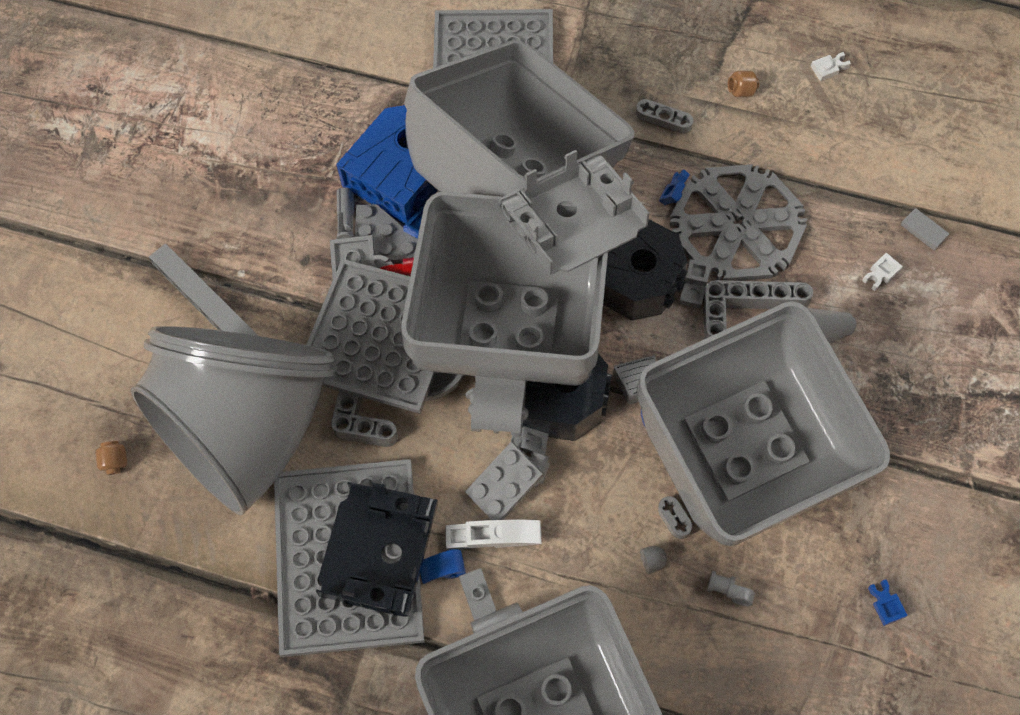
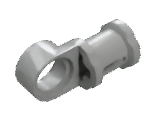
[707,571,755,606]

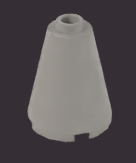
[806,307,857,343]

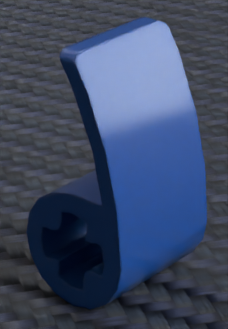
[420,549,466,584]

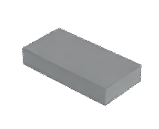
[901,208,949,251]

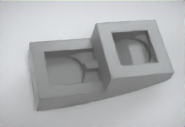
[680,259,711,309]

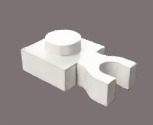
[811,52,851,81]
[862,253,903,291]

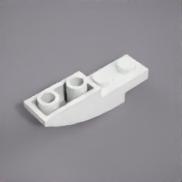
[446,520,542,550]

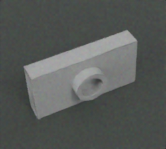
[459,568,496,621]

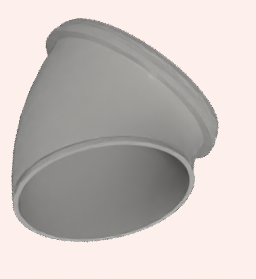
[131,326,336,515]

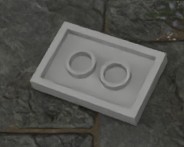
[465,442,545,520]

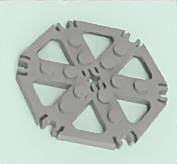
[670,164,807,281]

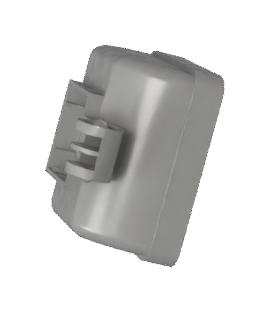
[404,41,634,197]
[402,192,608,436]
[637,301,890,546]
[415,585,662,715]

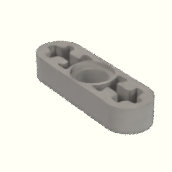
[636,99,693,133]

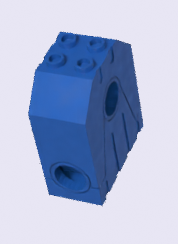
[336,105,438,225]

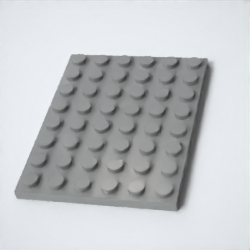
[274,459,425,657]

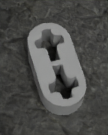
[658,496,692,539]

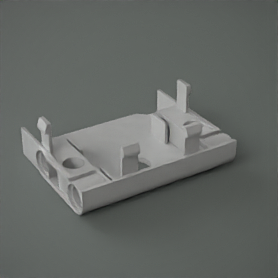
[499,150,649,275]

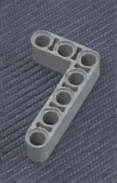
[703,280,813,339]
[331,391,398,447]

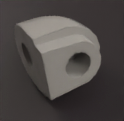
[640,546,667,574]

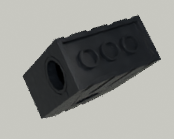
[603,219,688,321]
[523,353,612,441]

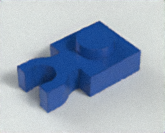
[659,169,690,206]
[868,579,908,626]

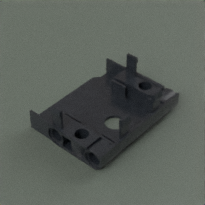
[316,482,438,617]

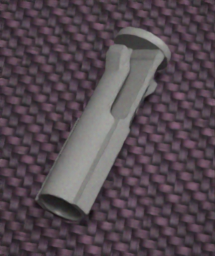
[337,188,354,239]

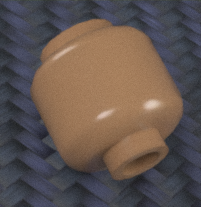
[728,71,760,97]
[95,441,127,475]

